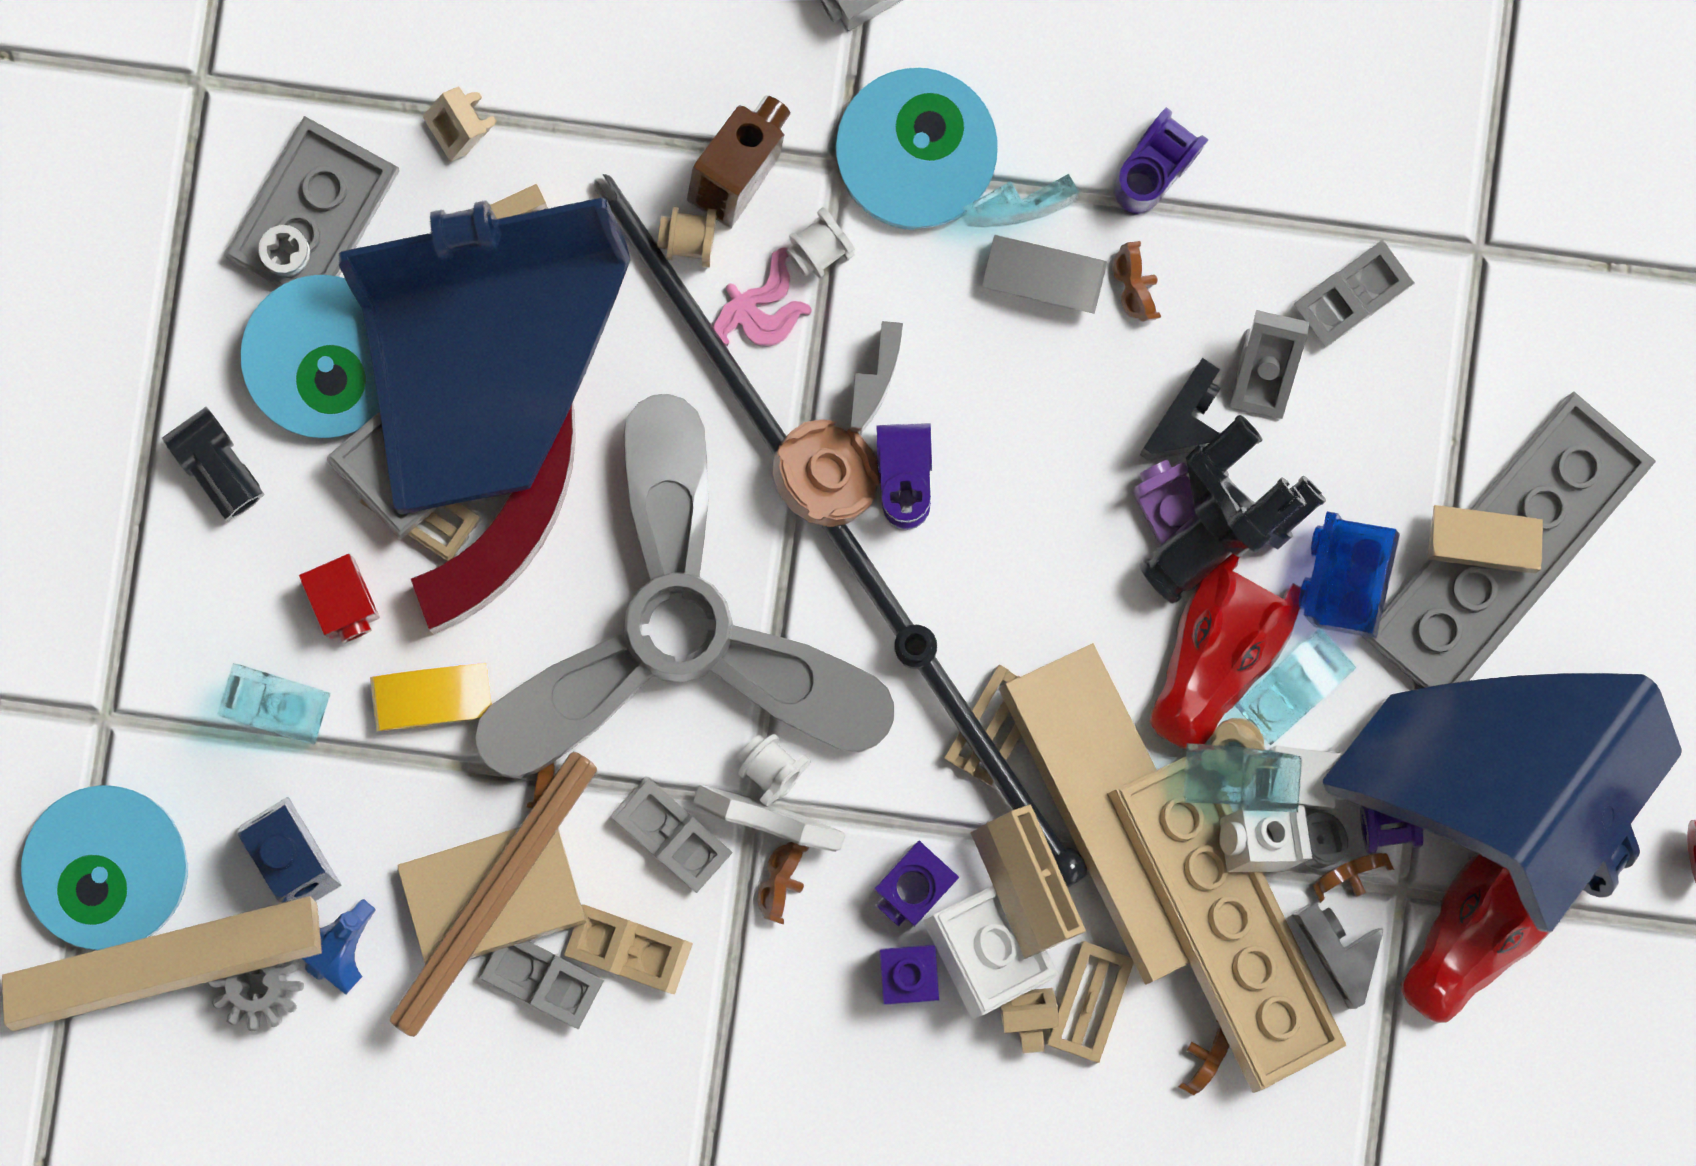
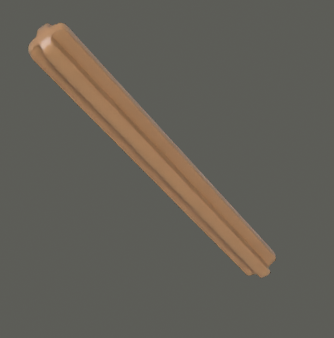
[389,752,597,1037]

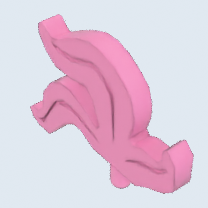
[714,247,812,346]

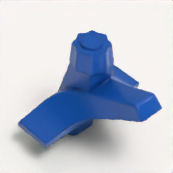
[301,899,376,995]

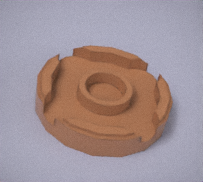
[772,419,880,527]

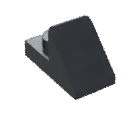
[1139,358,1221,461]

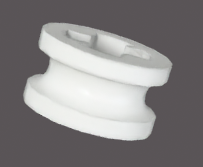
[259,225,310,277]

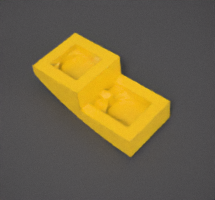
[370,663,492,732]

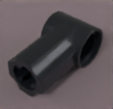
[162,406,265,521]

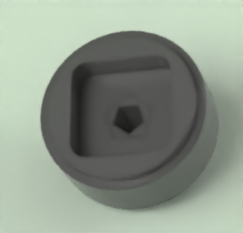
[1303,811,1348,869]

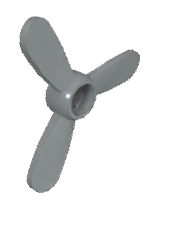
[475,394,894,778]

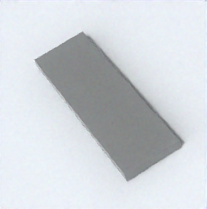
[1362,391,1657,688]

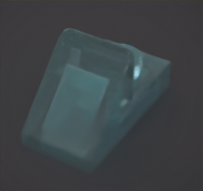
[217,663,331,745]

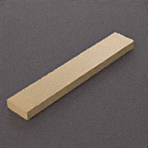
[2,896,322,1031]

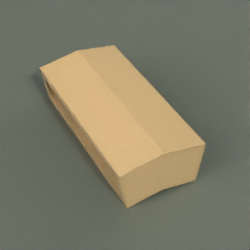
[970,805,1086,959]

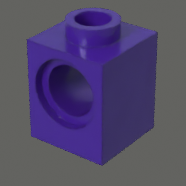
[874,840,960,927]
[879,945,939,1005]

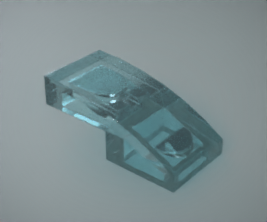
[962,173,1079,227]
[1234,627,1357,746]
[1183,744,1302,812]

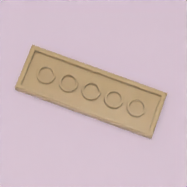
[998,643,1189,985]
[1108,748,1347,1093]

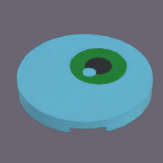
[836,68,998,230]
[241,275,380,438]
[21,785,189,950]

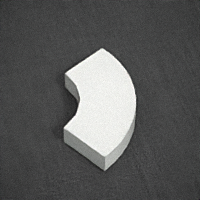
[693,785,846,852]

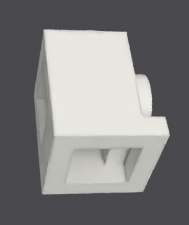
[1220,805,1312,872]

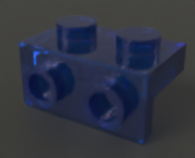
[1299,511,1400,638]

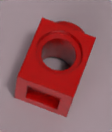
[299,553,380,643]

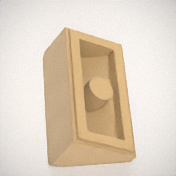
[1427,505,1543,574]

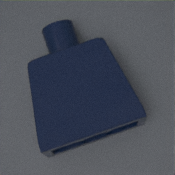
[237,797,342,903]

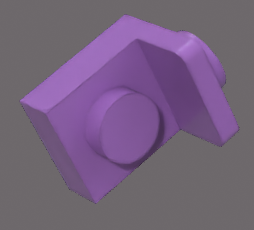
[1132,459,1196,545]

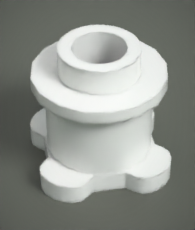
[786,207,855,278]
[738,734,811,807]

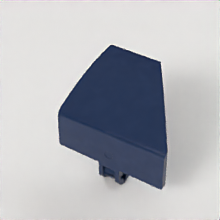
[338,198,631,514]
[1322,673,1682,933]

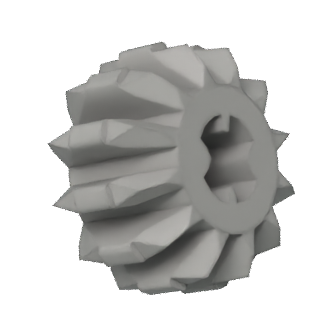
[208,960,304,1031]

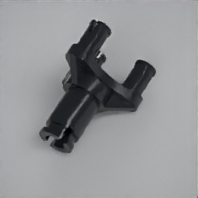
[1139,415,1326,604]

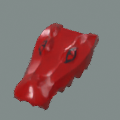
[1149,553,1307,750]
[1400,853,1550,1024]

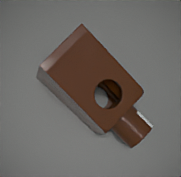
[687,95,791,229]

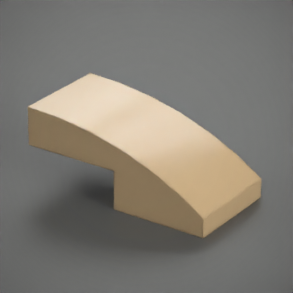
[564,904,693,995]

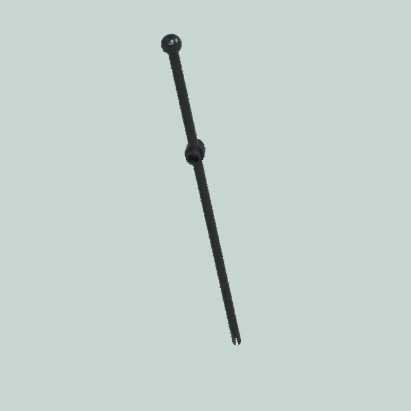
[593,174,1088,888]

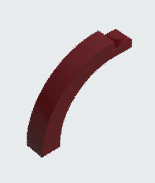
[410,401,576,634]

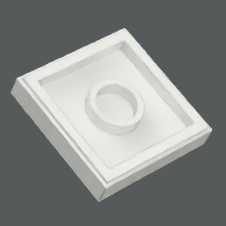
[923,886,1059,1020]

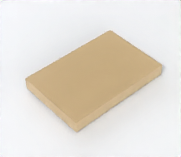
[397,827,587,964]

